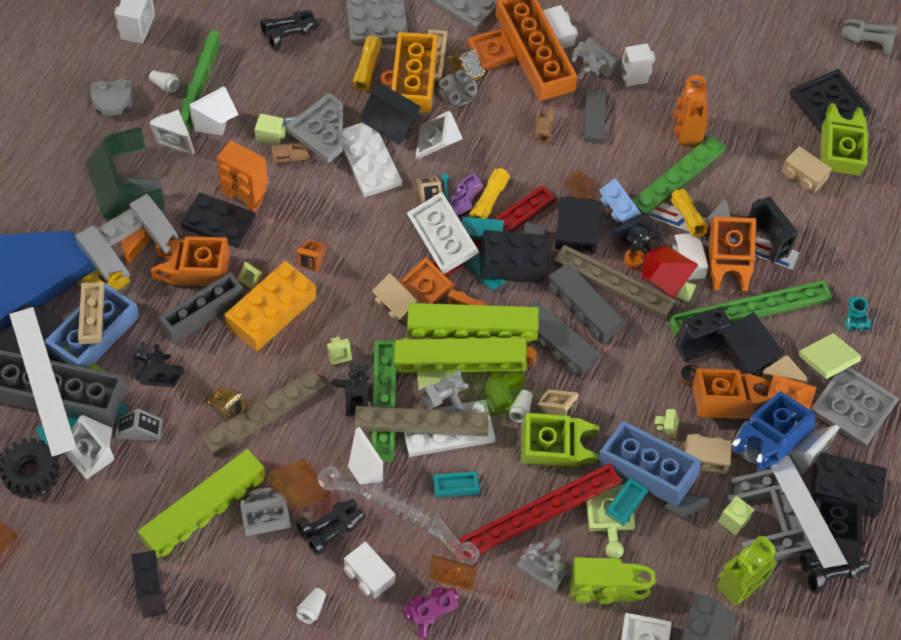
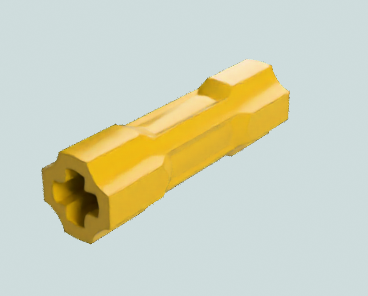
[353,36,382,92]
[469,168,510,219]
[671,188,708,237]

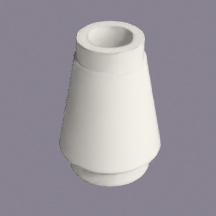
[149,70,179,93]
[509,390,532,423]
[296,588,326,624]

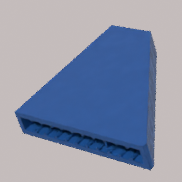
[0,230,97,333]

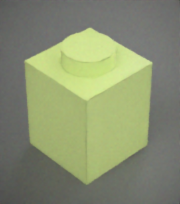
[255,113,287,145]
[718,496,754,535]

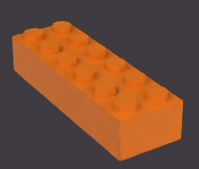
[495,0,578,102]

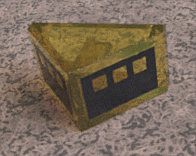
[447,48,485,81]
[205,387,245,421]

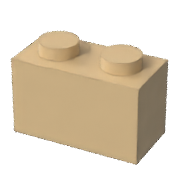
[781,146,832,194]
[372,273,420,324]
[684,434,732,474]

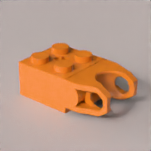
[673,75,708,146]
[216,140,268,211]
[708,217,756,292]
[151,237,231,286]
[692,368,770,419]

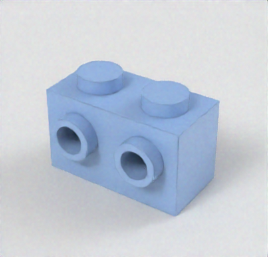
[599,178,641,224]

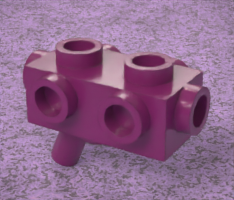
[402,586,459,638]

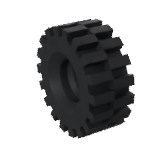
[0,438,60,499]

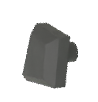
[126,177,163,201]
[664,493,710,519]

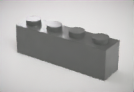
[547,262,624,344]
[159,272,244,345]
[528,300,599,378]

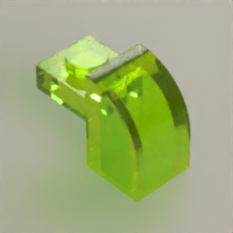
[484,371,525,416]

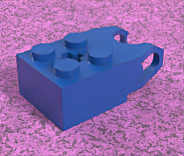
[732,391,815,470]

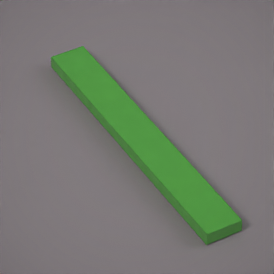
[668,280,833,337]

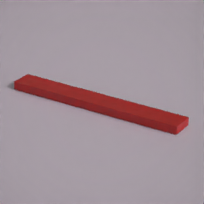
[431,185,556,277]
[450,463,621,565]

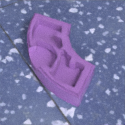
[450,173,484,216]

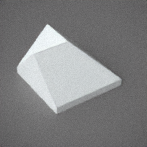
[189,86,238,135]
[150,110,195,155]
[416,111,463,159]
[65,415,115,479]
[789,425,840,475]
[348,427,383,484]

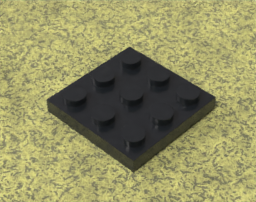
[789,68,872,134]

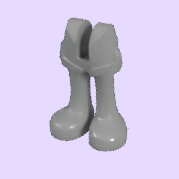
[840,19,898,56]

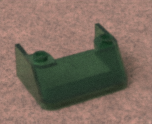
[86,127,166,222]

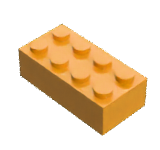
[392,32,438,113]
[224,261,317,352]

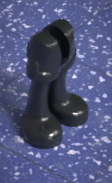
[260,10,320,51]
[296,499,366,556]
[799,549,870,594]

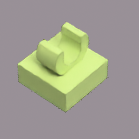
[327,336,352,365]
[655,409,679,439]

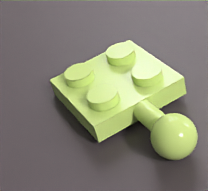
[586,485,635,559]

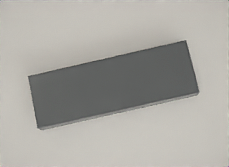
[584,90,606,143]

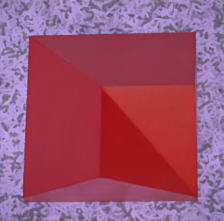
[641,245,698,299]

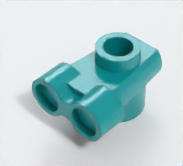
[845,297,871,331]

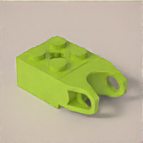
[820,103,868,176]
[521,413,600,468]
[716,536,777,607]
[570,557,655,604]

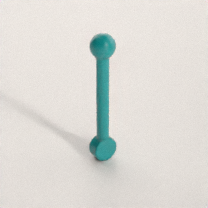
[441,173,450,204]

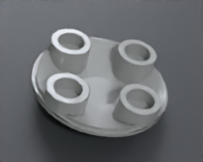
[438,70,478,106]

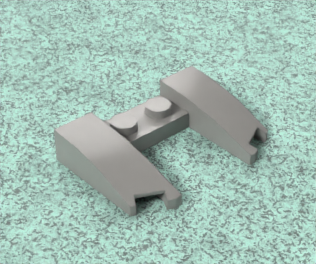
[75,194,178,280]
[727,469,811,561]

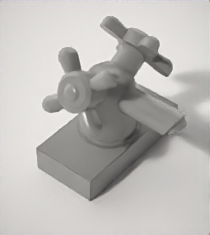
[571,37,619,79]
[419,370,469,411]
[515,538,567,593]

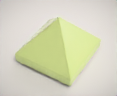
[237,262,262,290]
[675,281,696,303]

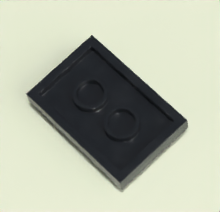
[181,192,256,249]

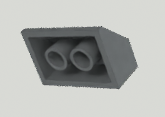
[680,593,736,640]

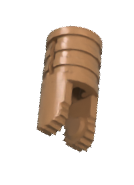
[534,108,554,144]
[271,143,309,163]

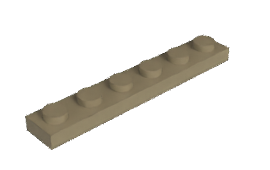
[554,245,676,320]
[201,370,325,456]
[355,406,489,437]

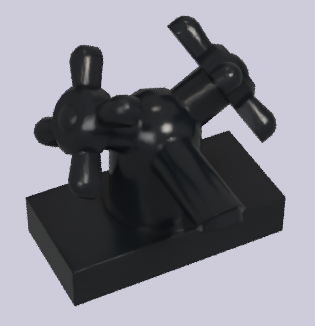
[612,213,663,256]
[132,342,185,388]
[331,364,370,417]

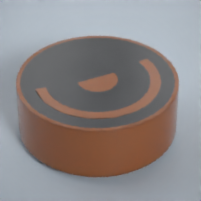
[679,364,699,387]

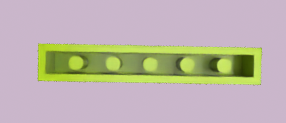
[407,303,539,342]
[394,336,527,373]
[138,449,266,558]

